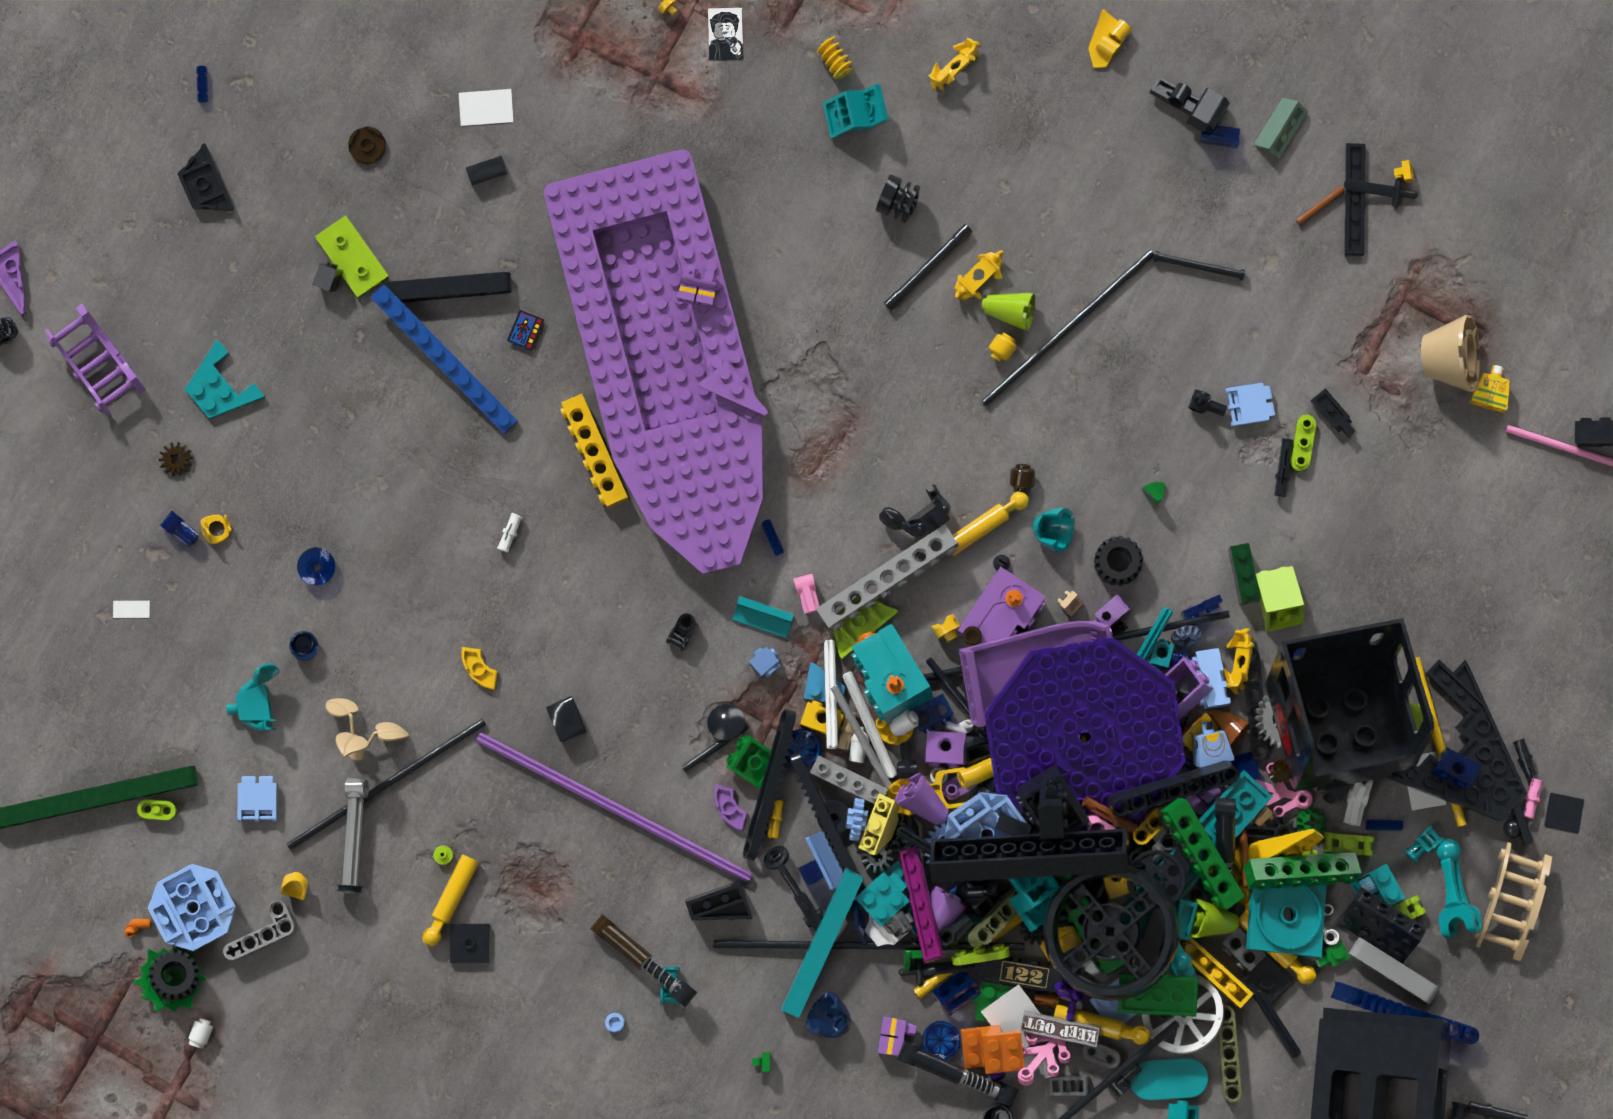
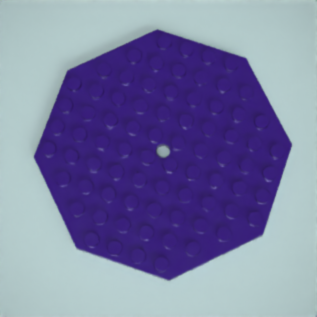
[984,636,1186,831]

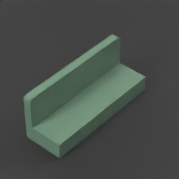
[1254,98,1308,159]

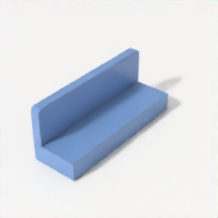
[805,831,843,891]

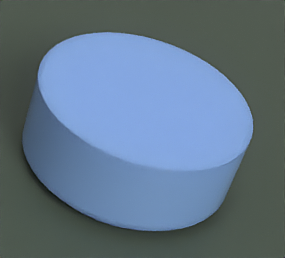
[605,1013,625,1033]

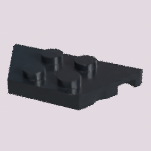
[177,143,235,211]

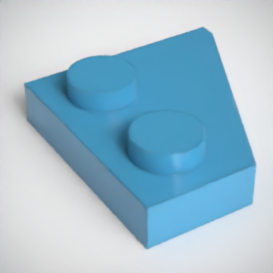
[804,662,845,705]

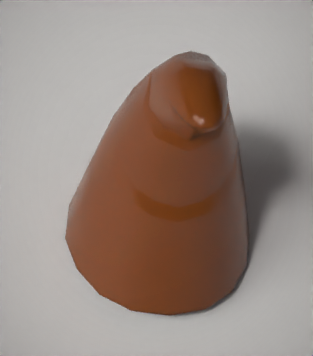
[1202,709,1250,748]

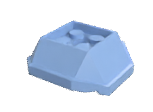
[944,792,1028,839]
[148,864,236,951]

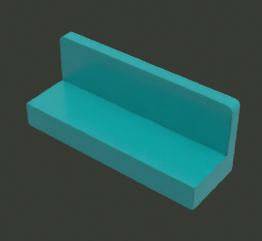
[733,596,794,638]

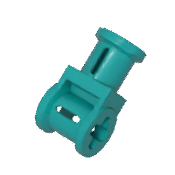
[1404,825,1444,863]
[660,967,680,1006]

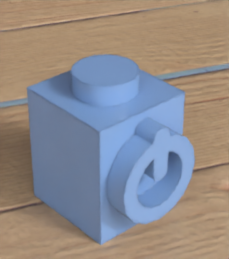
[749,647,781,678]

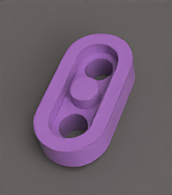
[942,776,977,800]

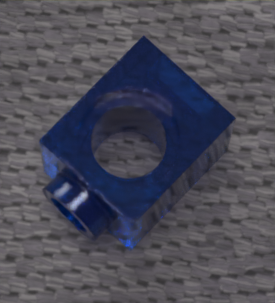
[798,860,824,886]

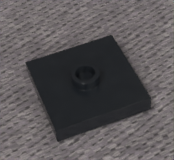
[450,924,490,963]

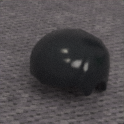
[983,1104,1014,1119]

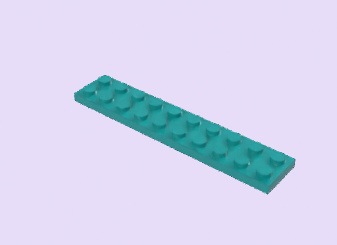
[1122,770,1273,940]

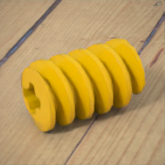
[817,36,856,79]

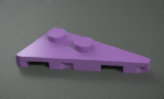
[0,240,26,316]
[698,361,769,416]

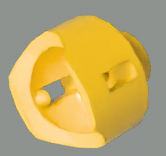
[931,614,960,643]
[280,872,309,900]

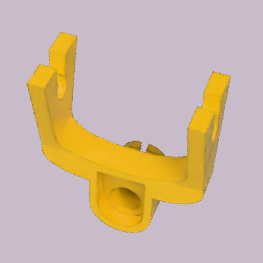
[930,767,966,809]

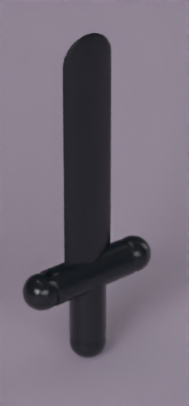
[1344,177,1418,208]
[898,958,975,986]

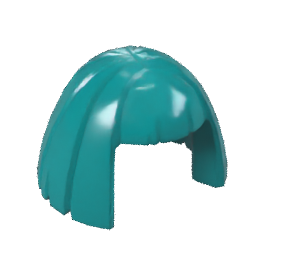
[1032,507,1075,553]

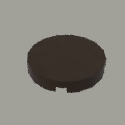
[348,126,386,164]

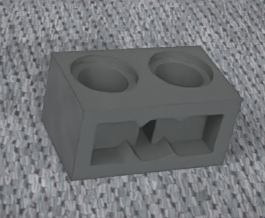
[1221,927,1266,972]

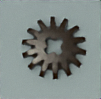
[159,442,193,476]

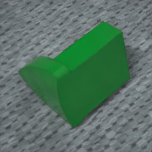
[1142,482,1165,505]
[903,950,923,971]

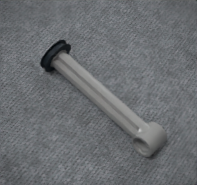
[335,778,369,894]

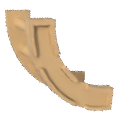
[1474,842,1552,961]

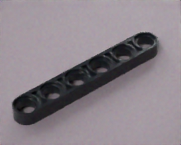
[1241,648,1269,761]

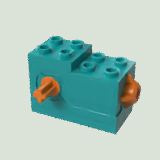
[851,624,934,725]

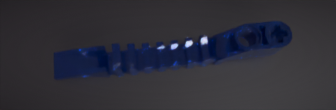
[1330,981,1479,1044]

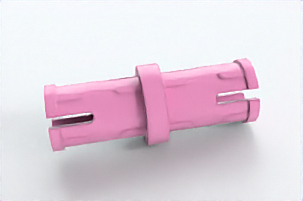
[1523,779,1544,819]

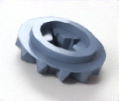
[1171,626,1202,648]

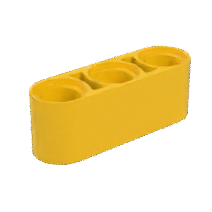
[1130,801,1173,845]

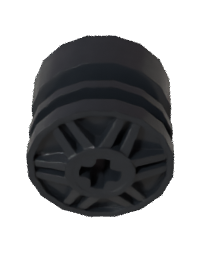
[876,174,920,223]

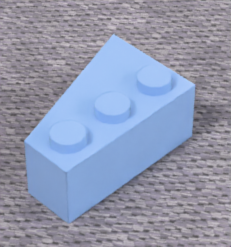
[1192,648,1231,710]

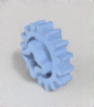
[846,798,868,841]

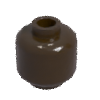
[1010,464,1035,492]

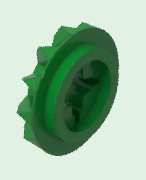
[1296,808,1327,834]

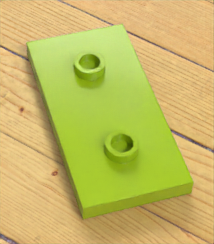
[315,215,389,298]

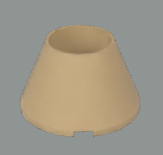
[1421,315,1480,392]

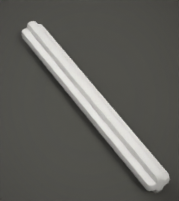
[824,640,838,749]
[842,671,897,779]

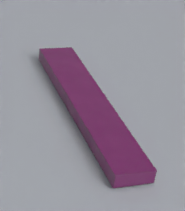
[899,846,944,963]

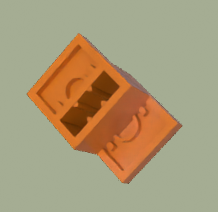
[961,1025,1025,1074]

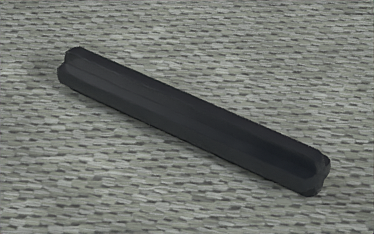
[1252,989,1301,1058]

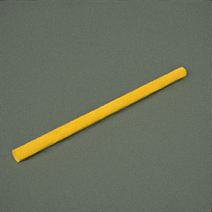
[1415,657,1467,827]

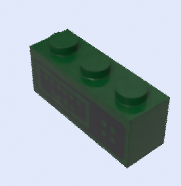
[1228,543,1261,605]

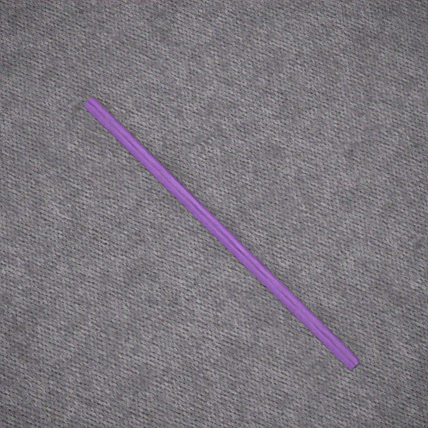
[476,733,752,882]

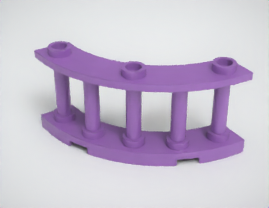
[45,304,146,416]

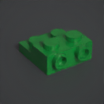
[726,735,771,789]

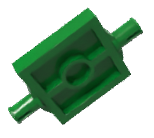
[964,980,1016,1022]

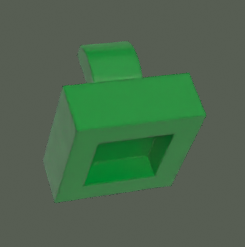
[752,1052,770,1072]

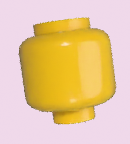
[989,333,1017,362]

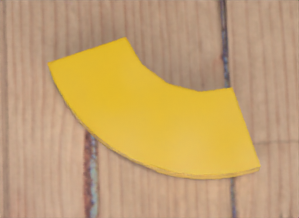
[461,647,498,690]

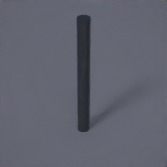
[681,724,749,772]

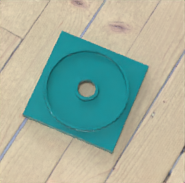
[1246,873,1327,958]

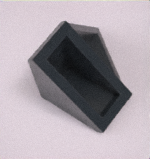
[963,736,990,768]

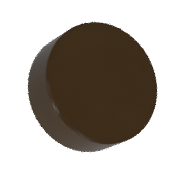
[963,626,982,646]

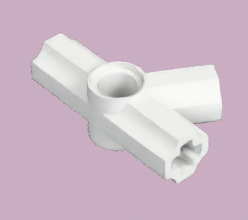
[1343,780,1373,826]

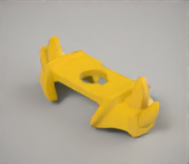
[928,38,981,91]
[954,250,1003,300]
[1223,628,1255,695]

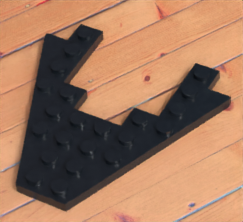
[1385,660,1527,822]

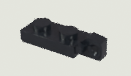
[1310,388,1355,438]

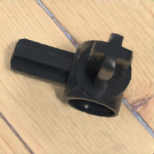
[1188,389,1227,416]

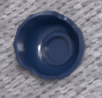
[289,631,318,661]

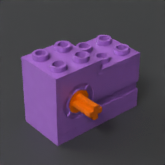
[957,567,1046,647]

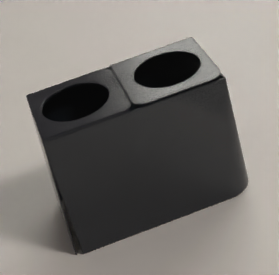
[546,696,587,742]

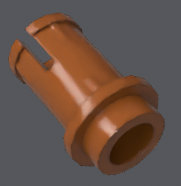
[1034,992,1059,1008]

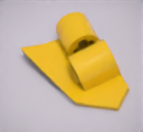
[1088,9,1132,68]

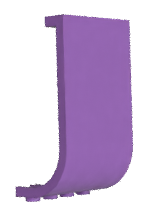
[959,621,1113,727]

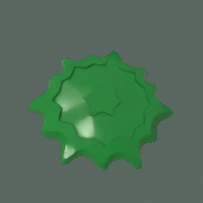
[133,946,207,1012]

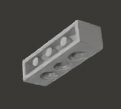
[810,755,888,805]

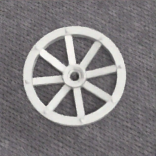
[1142,974,1224,1054]

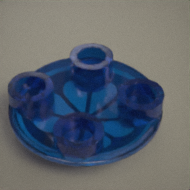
[785,729,821,766]
[922,1021,961,1059]

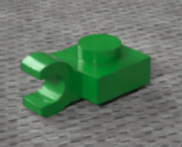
[1314,941,1350,968]

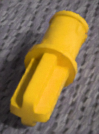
[767,800,784,839]

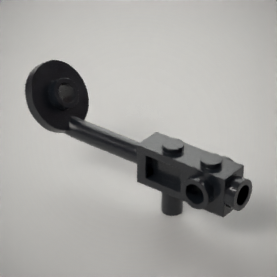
[763,846,824,931]

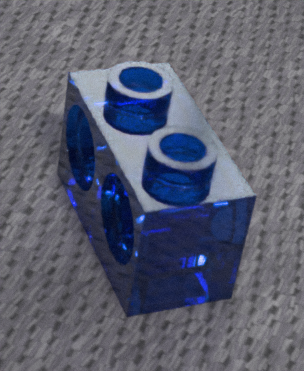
[911,694,954,734]
[932,972,981,1016]

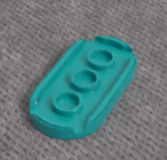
[1130,1058,1208,1100]

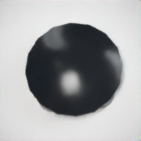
[707,704,746,742]

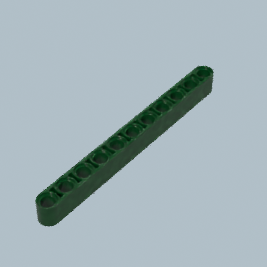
[0,766,199,829]

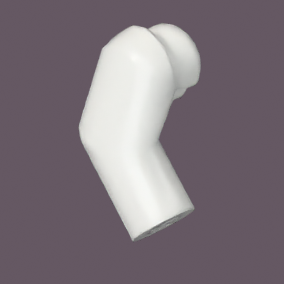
[944,719,974,733]

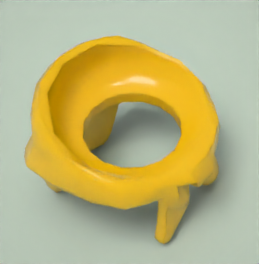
[201,515,232,544]

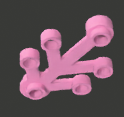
[1248,763,1313,817]
[1018,1033,1070,1086]

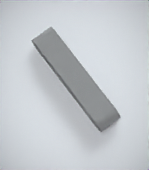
[1348,937,1440,1005]

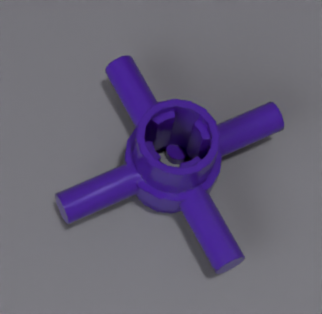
[1055,970,1092,1020]

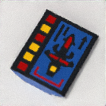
[507,310,545,351]

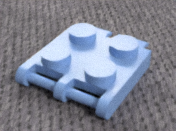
[1225,383,1275,426]
[237,776,277,822]

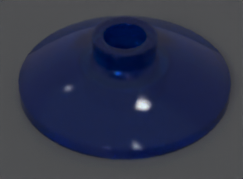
[297,547,336,586]

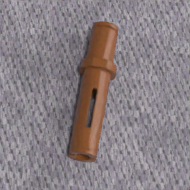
[1082,796,1138,834]

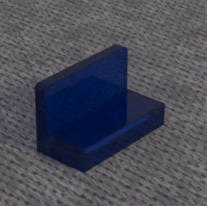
[1200,125,1240,149]

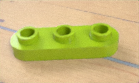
[1290,415,1316,472]
[951,944,1010,965]

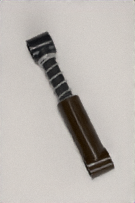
[590,914,698,1008]

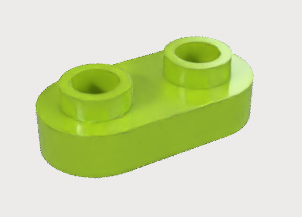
[137,799,177,821]

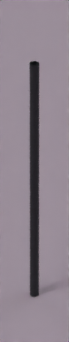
[982,250,1154,406]
[286,718,486,850]
[1058,1020,1180,1119]

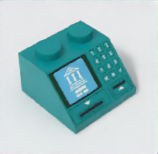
[1350,864,1405,905]

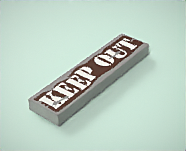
[1021,1011,1101,1047]

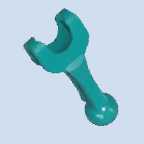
[1436,839,1482,940]

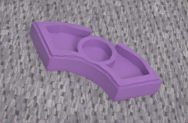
[714,784,748,832]

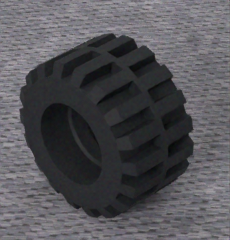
[1094,536,1143,586]
[149,950,199,1002]

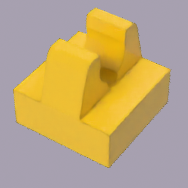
[1394,160,1415,183]

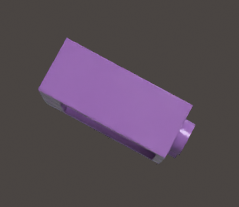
[1165,657,1213,720]

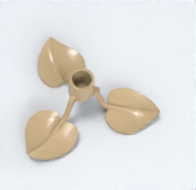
[325,698,409,760]

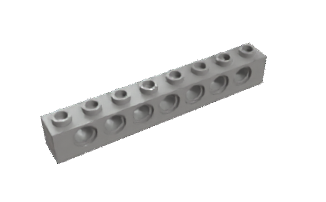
[816,524,959,631]

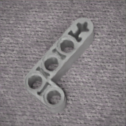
[223,900,296,961]

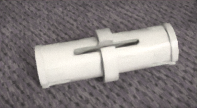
[497,513,523,553]

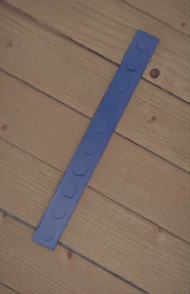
[370,284,518,434]

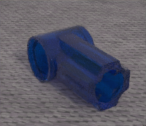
[160,511,200,547]

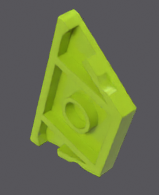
[833,596,898,660]

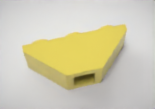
[859,794,899,855]

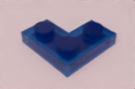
[1181,594,1223,620]

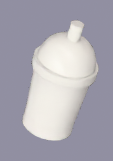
[849,727,870,763]

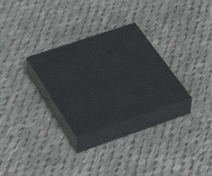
[1240,954,1294,1005]

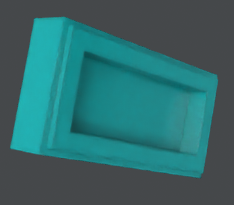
[1176,899,1198,941]
[1160,943,1196,976]

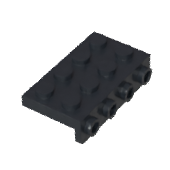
[1336,888,1426,964]

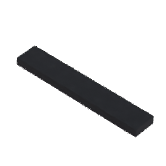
[1344,143,1365,256]

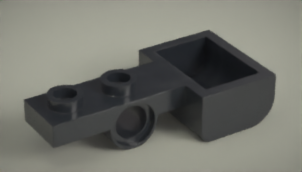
[1149,76,1230,136]

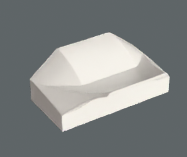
[865,915,909,946]

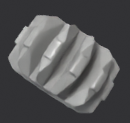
[861,844,893,873]

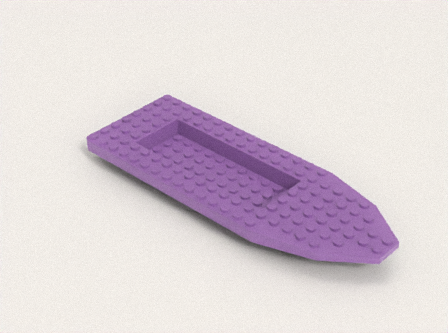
[544,149,763,575]

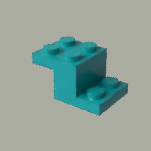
[822,84,889,139]
[855,860,910,927]
[1008,876,1060,932]

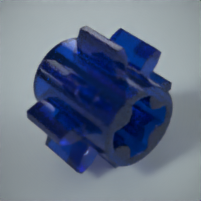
[1170,649,1192,667]

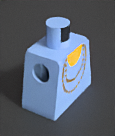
[1193,720,1234,768]

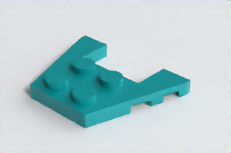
[185,340,265,419]

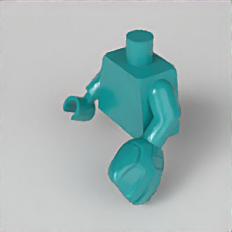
[226,663,280,731]

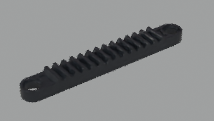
[743,709,796,861]
[789,751,866,895]

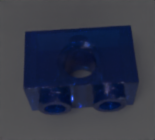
[1433,747,1481,789]

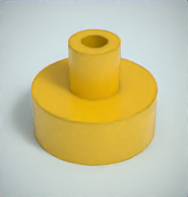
[658,0,678,16]

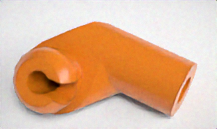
[124,919,151,938]

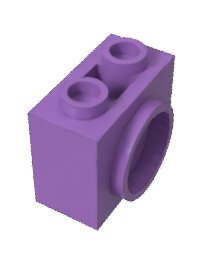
[925,731,966,769]

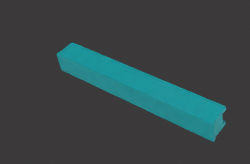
[781,868,863,1018]

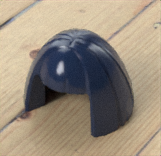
[806,992,851,1038]

